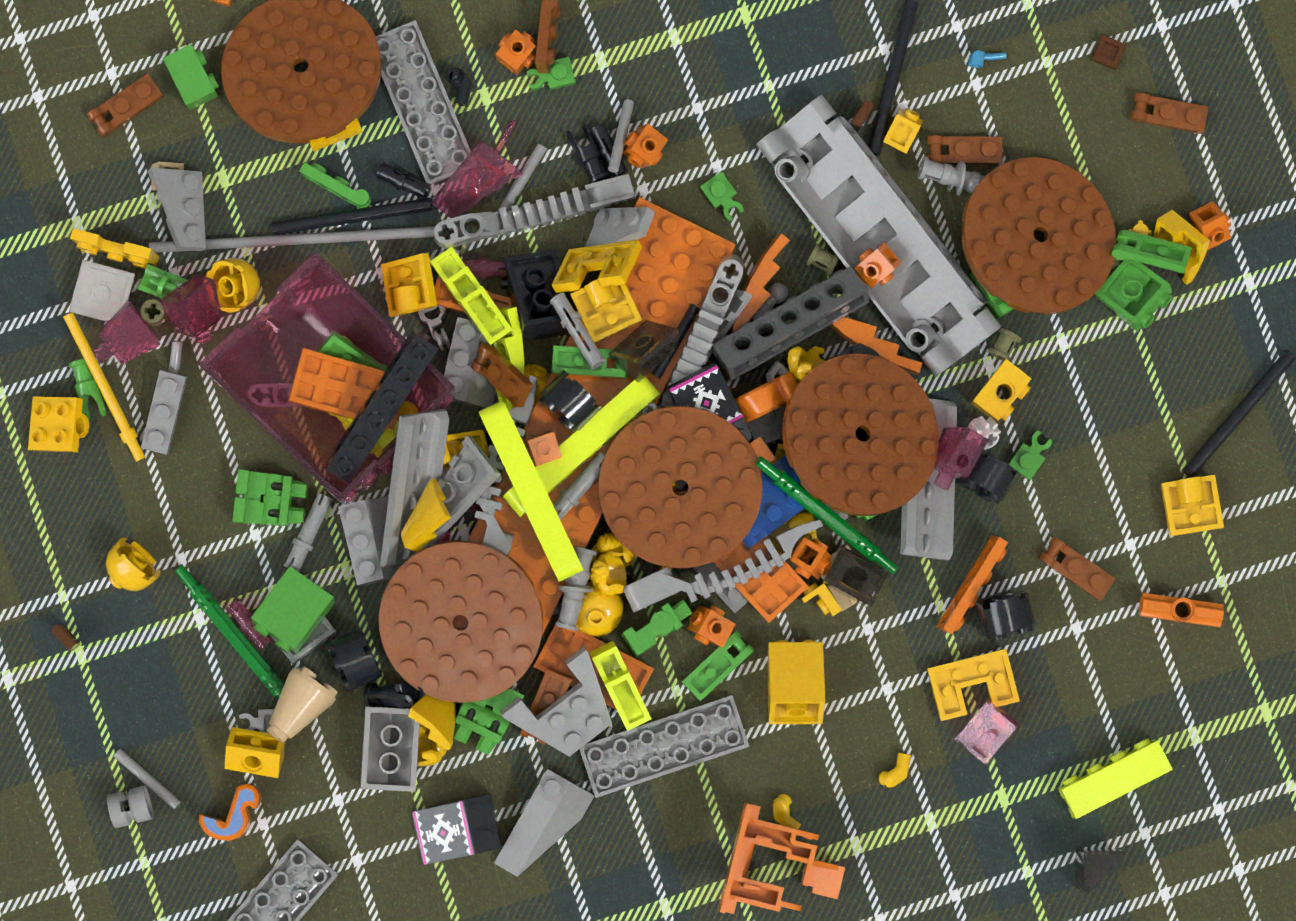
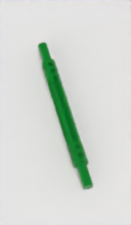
[755,456,898,574]
[175,565,284,698]

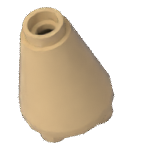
[267,667,338,743]

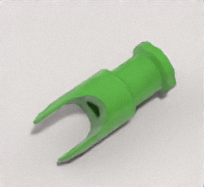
[68,359,106,420]

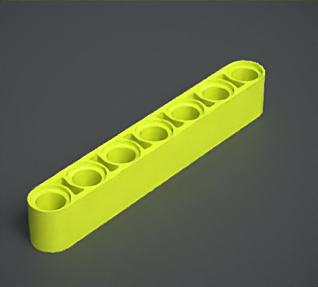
[502,374,661,518]
[478,400,584,582]

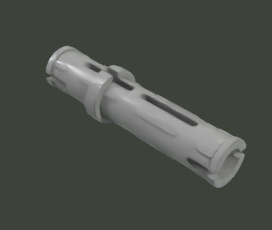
[550,293,606,370]
[553,452,605,520]
[283,493,333,572]

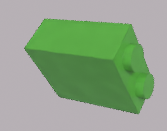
[251,566,335,654]

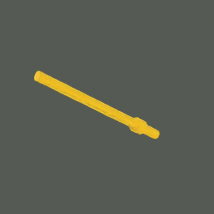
[63,312,145,462]

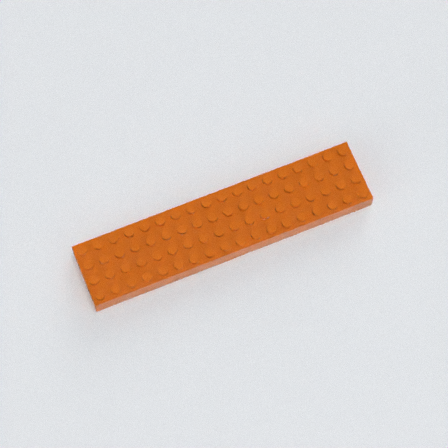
[454,197,736,679]

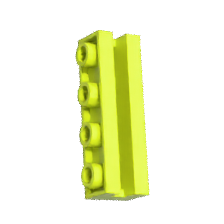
[1058,738,1173,819]

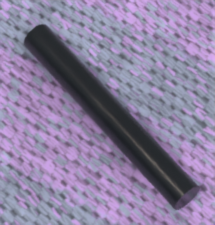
[651,304,700,379]

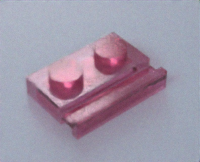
[955,699,1019,764]

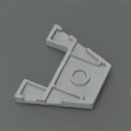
[500,646,612,757]

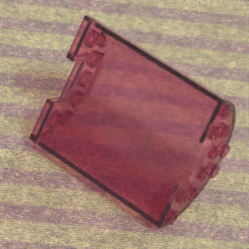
[199,252,456,504]

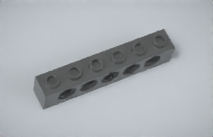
[712,266,869,381]

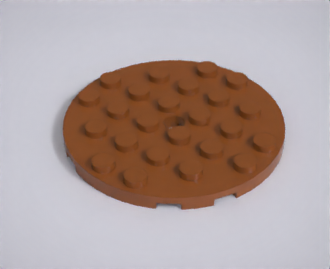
[221,0,382,143]
[961,157,1116,315]
[782,354,939,516]
[599,405,762,568]
[379,540,543,703]

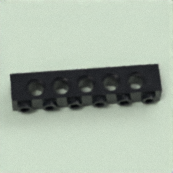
[326,327,439,484]

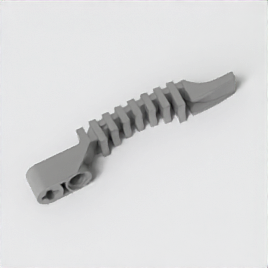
[434,174,635,249]
[658,254,744,408]
[474,375,537,556]
[623,520,823,613]

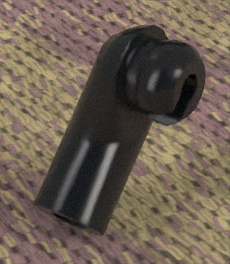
[446,68,472,107]

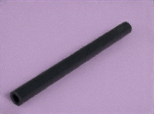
[868,0,918,156]
[272,197,432,235]
[1182,350,1296,478]

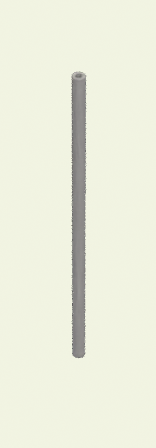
[149,226,443,253]

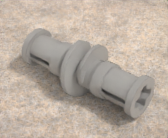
[917,156,985,196]
[555,546,597,631]

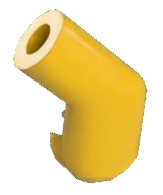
[879,753,911,788]
[773,794,801,829]

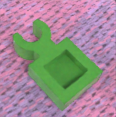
[527,57,576,91]
[700,172,744,222]
[1008,431,1052,481]

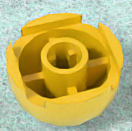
[206,257,260,313]
[105,538,161,591]
[576,581,624,637]

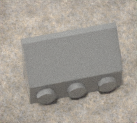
[439,317,496,409]
[338,496,403,587]
[360,707,419,792]

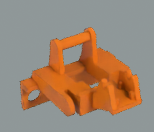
[718,803,845,914]

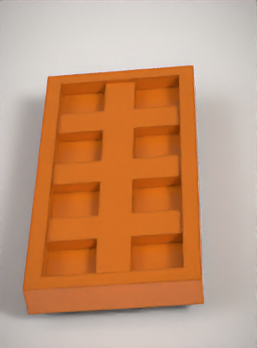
[288,348,400,431]
[713,538,809,623]
[533,620,654,710]

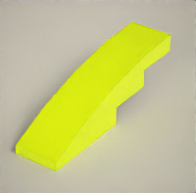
[430,247,513,346]
[494,307,525,411]

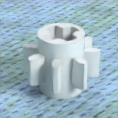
[966,416,1001,450]

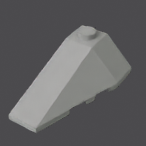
[494,769,595,877]

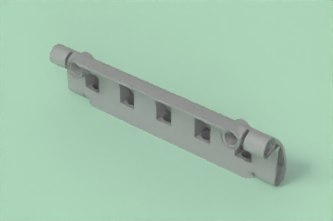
[756,95,1002,377]

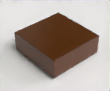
[1091,34,1126,70]
[851,100,874,132]
[51,624,80,651]

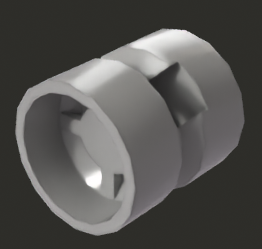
[107,785,154,829]

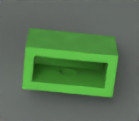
[163,44,219,110]

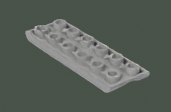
[376,20,477,185]
[900,398,957,561]
[380,409,449,568]
[579,695,750,798]
[228,839,339,921]

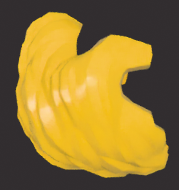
[787,346,825,383]
[592,532,634,567]
[590,551,627,595]
[417,724,447,767]

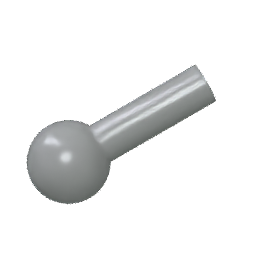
[750,283,788,322]
[169,341,183,375]

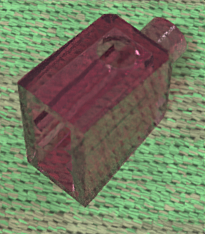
[160,274,221,344]
[92,300,160,364]
[934,427,988,490]

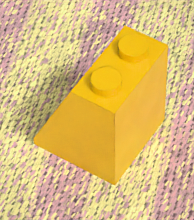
[768,640,825,724]

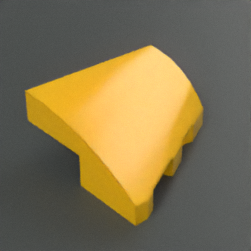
[1153,210,1210,285]
[401,478,451,552]
[408,694,457,750]

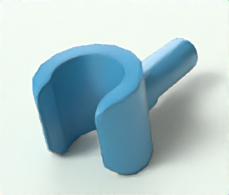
[968,50,1006,68]

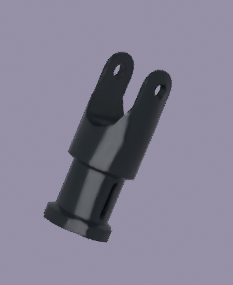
[567,124,611,184]
[363,683,424,708]

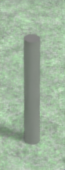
[608,99,634,173]
[497,144,547,211]
[113,748,181,810]

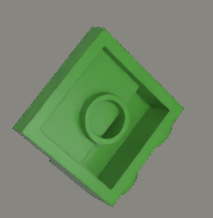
[1095,259,1172,332]

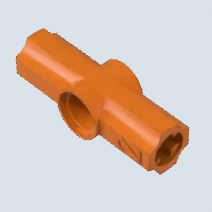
[1139,593,1224,628]

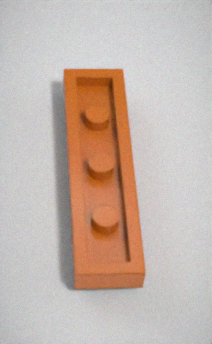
[936,535,1008,634]

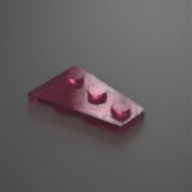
[431,140,523,218]

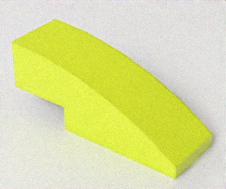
[589,641,651,731]

